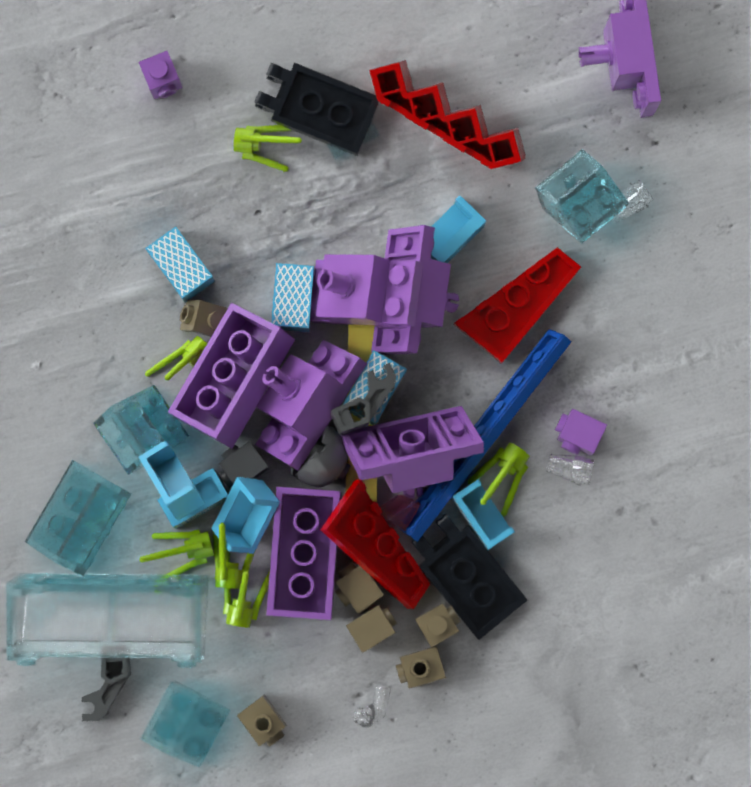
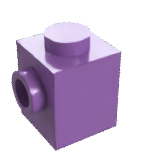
[138,51,183,100]
[555,409,607,456]

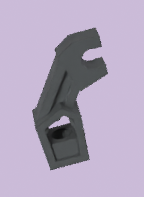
[330,363,396,436]
[82,645,131,721]

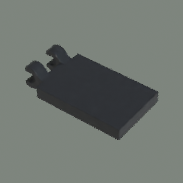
[254,63,379,156]
[411,514,528,640]

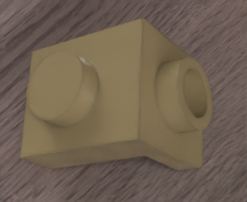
[180,300,228,337]

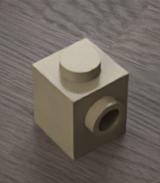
[335,563,384,614]
[415,603,461,648]
[346,605,397,653]
[395,646,446,689]
[237,695,287,747]

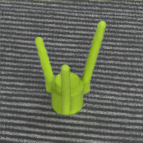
[233,125,302,172]
[145,336,207,381]
[468,442,530,517]
[213,523,256,589]
[139,529,214,585]
[223,549,270,628]

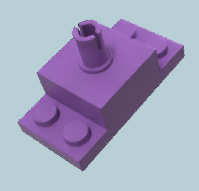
[578,0,661,118]
[371,225,459,355]
[310,254,423,327]
[255,340,367,471]
[341,406,484,499]

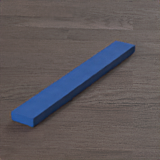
[397,329,572,542]

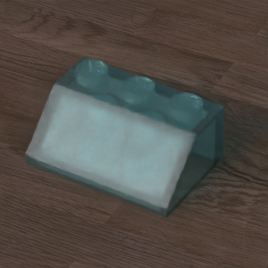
[25,460,131,577]

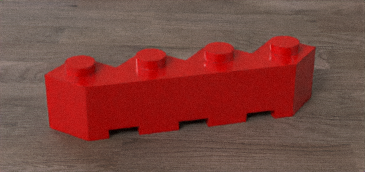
[369,60,526,169]

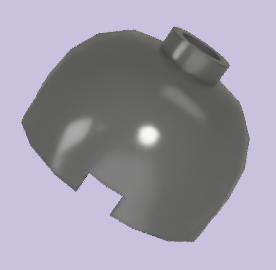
[291,424,350,487]

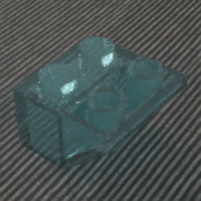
[535,149,629,244]
[93,385,189,475]
[140,680,231,767]

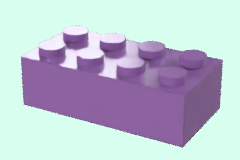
[168,303,295,449]
[267,487,341,620]

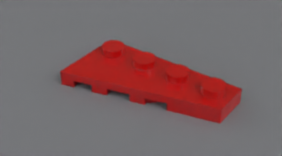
[453,247,581,364]
[320,479,430,609]

